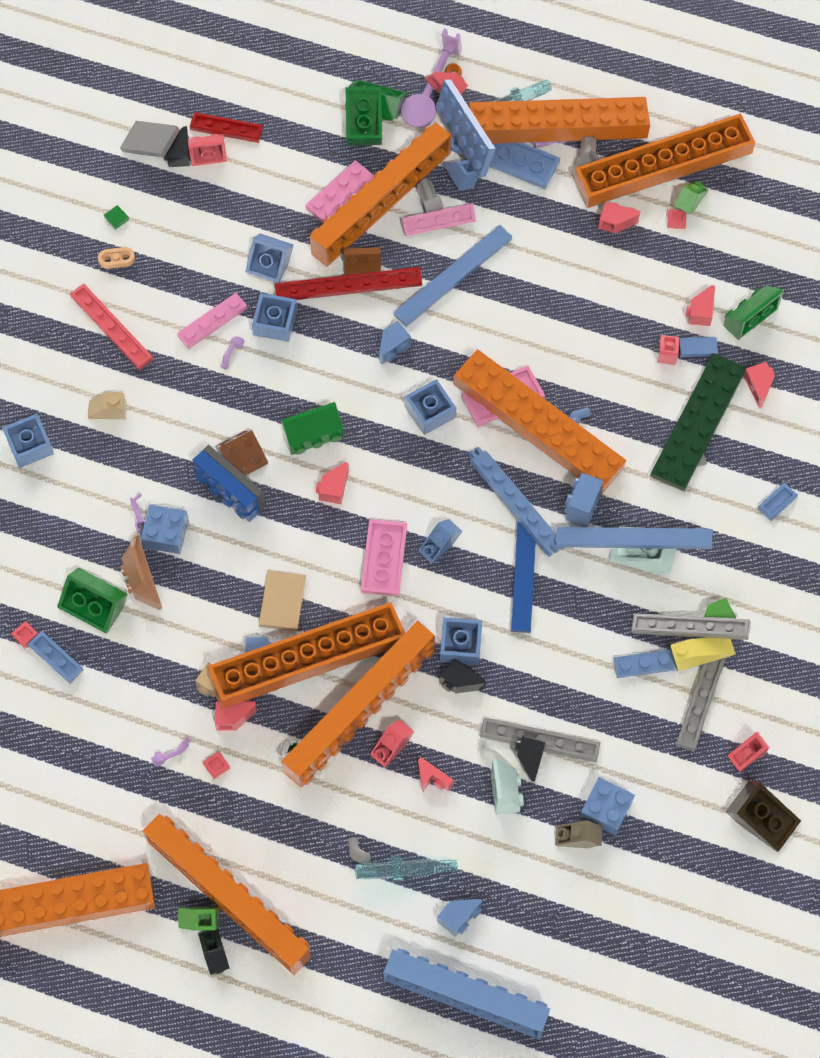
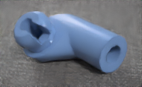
[569,407,590,424]

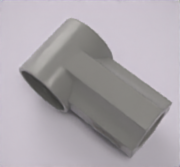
[576,136,599,167]
[417,179,444,213]

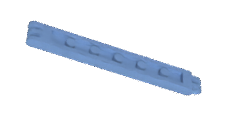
[468,447,565,557]

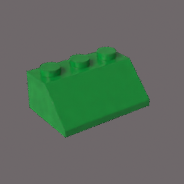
[345,79,407,121]
[723,286,784,340]
[281,402,344,455]
[57,568,128,633]

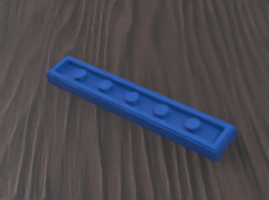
[511,522,536,633]

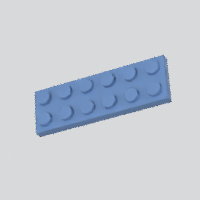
[436,79,495,177]
[451,136,561,189]

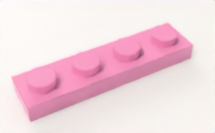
[402,203,476,236]
[177,293,247,350]

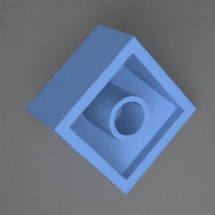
[245,233,294,283]

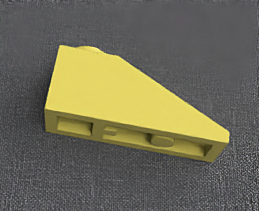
[671,638,735,671]

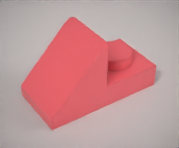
[657,335,679,365]
[728,731,770,772]
[418,757,453,792]

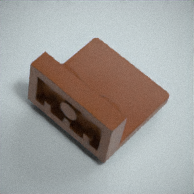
[344,247,381,275]
[215,429,268,476]

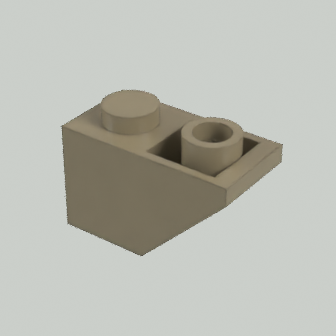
[555,820,602,848]

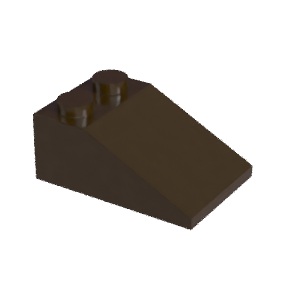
[726,781,801,852]

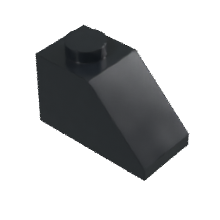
[164,126,190,168]
[440,659,486,694]
[514,736,545,782]
[198,929,230,975]

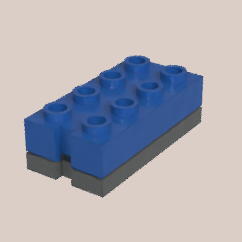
[192,444,265,523]

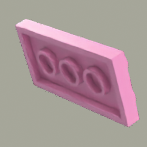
[305,160,374,223]
[461,365,545,427]
[360,519,407,597]

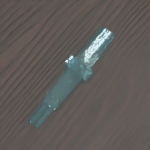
[492,79,552,102]
[355,856,458,883]

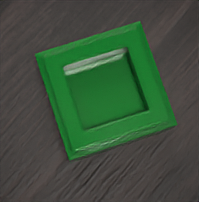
[103,205,129,230]

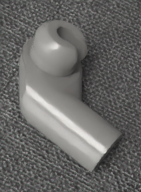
[348,837,371,864]

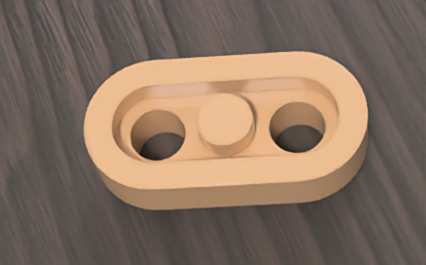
[98,247,135,269]

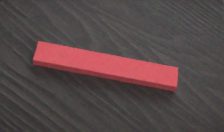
[70,284,154,370]

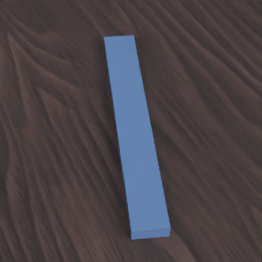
[394,225,512,327]
[556,527,713,549]

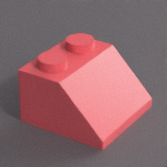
[188,134,227,166]

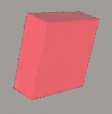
[667,209,686,229]
[11,621,38,649]
[202,751,231,779]

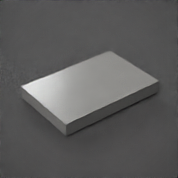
[120,120,180,158]

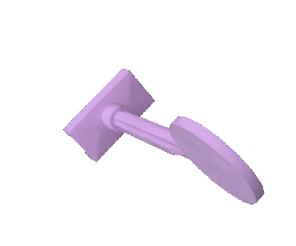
[401,28,462,128]

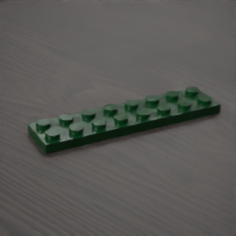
[650,353,747,492]

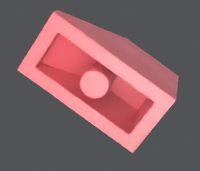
[424,72,468,95]
[686,285,715,326]
[744,362,775,408]
[316,462,349,504]

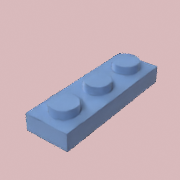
[28,631,84,684]
[613,650,675,678]

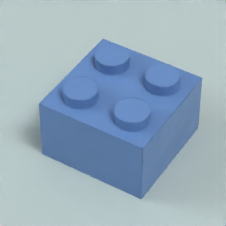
[252,293,297,342]
[405,379,457,435]
[2,413,54,468]
[564,473,603,527]
[141,504,189,554]
[440,617,482,665]
[580,777,635,836]

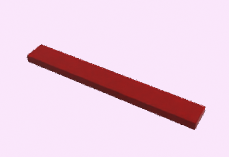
[274,267,422,300]

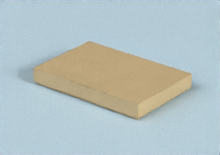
[259,570,306,631]

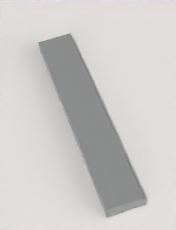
[631,613,751,640]
[675,657,726,752]
[480,717,601,763]

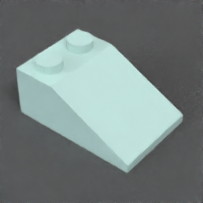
[609,527,677,574]
[491,759,524,815]

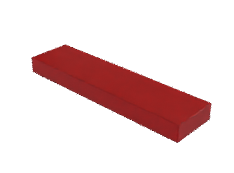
[190,112,263,143]

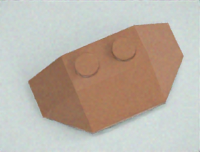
[120,534,162,610]

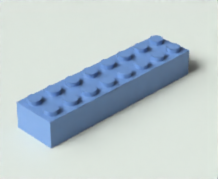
[384,949,551,1040]

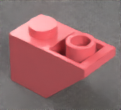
[598,202,641,233]
[215,700,257,731]
[370,719,414,767]

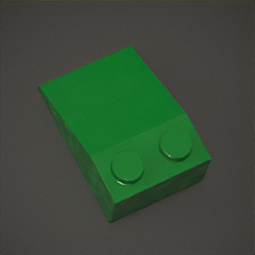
[345,87,382,146]

